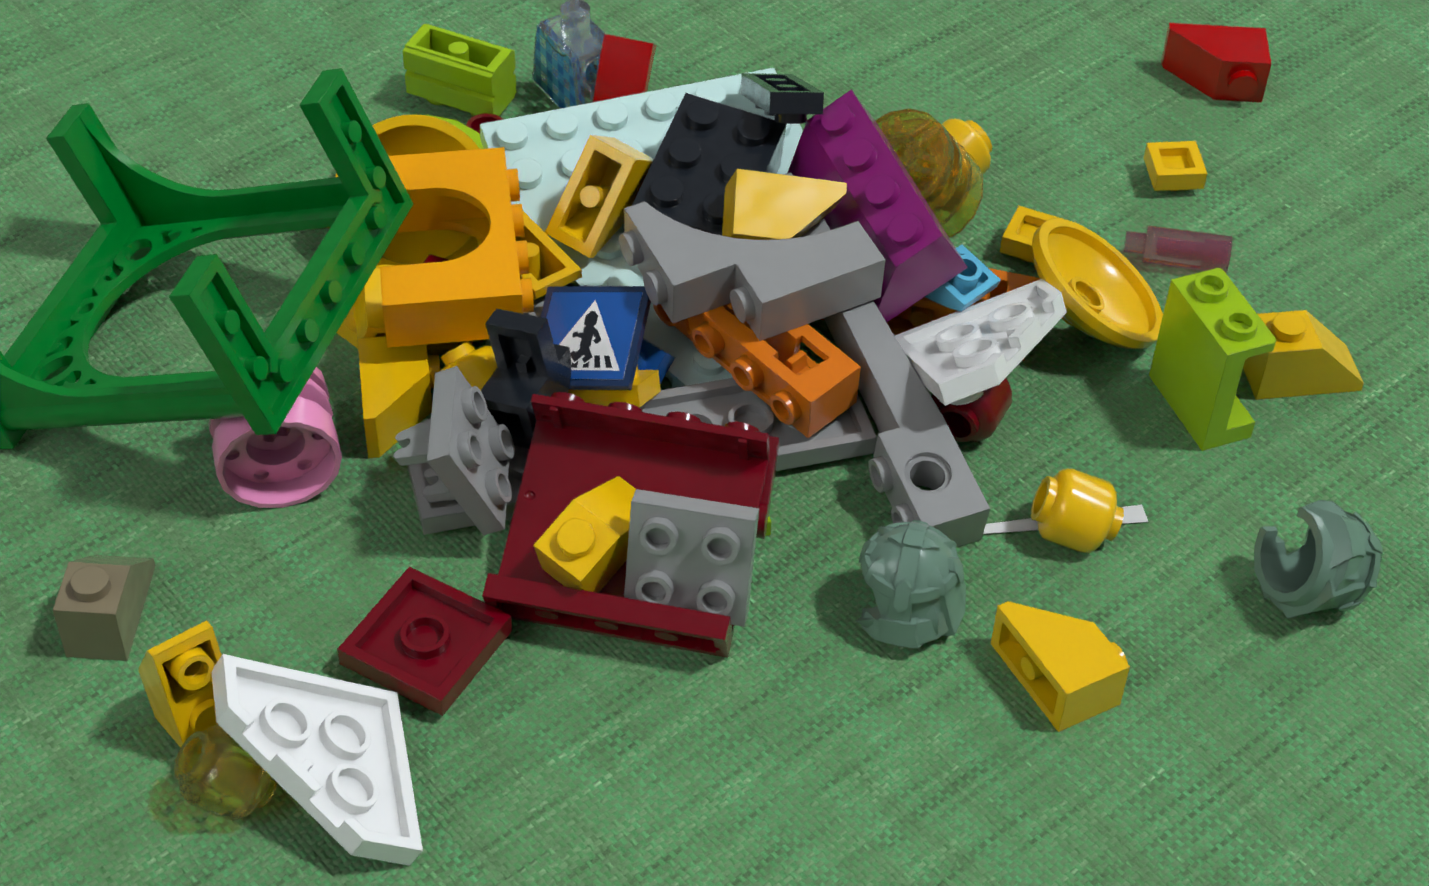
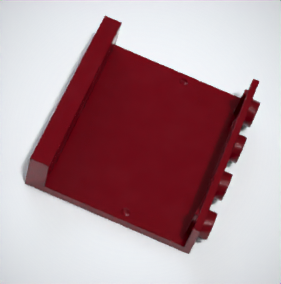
[482,392,770,658]

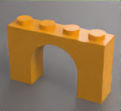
[380,147,534,348]

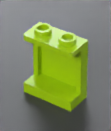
[1149,268,1276,451]

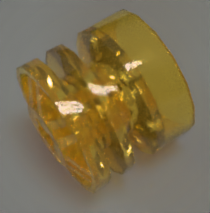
[875,108,983,238]

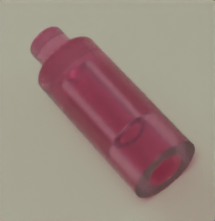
[1123,225,1232,273]

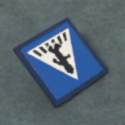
[540,286,651,390]

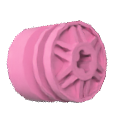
[208,367,342,508]

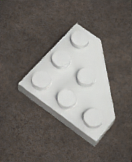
[895,279,1067,405]
[212,654,423,865]

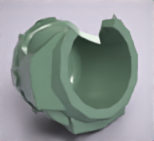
[1254,500,1383,618]
[855,520,966,649]

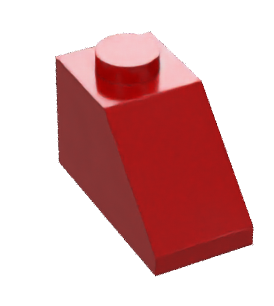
[1161,23,1272,102]

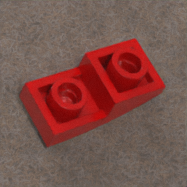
[593,34,656,102]

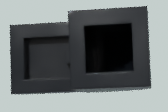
[481,308,571,449]

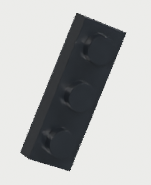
[741,73,824,124]

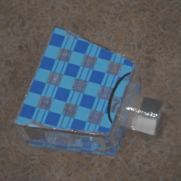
[532,0,605,109]

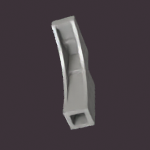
[619,201,885,341]

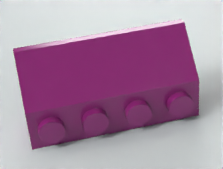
[787,89,968,323]

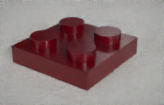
[337,566,512,716]

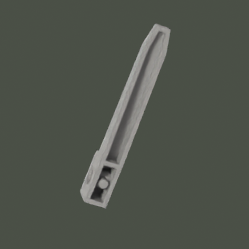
[783,172,990,547]

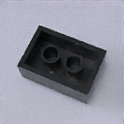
[632,93,787,236]

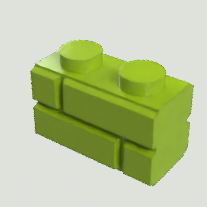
[402,23,517,116]

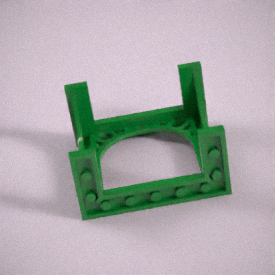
[0,68,413,449]

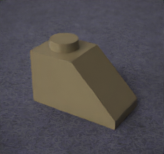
[53,555,155,661]

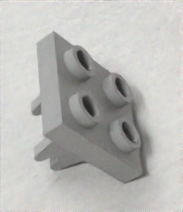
[393,366,515,536]
[624,489,759,627]

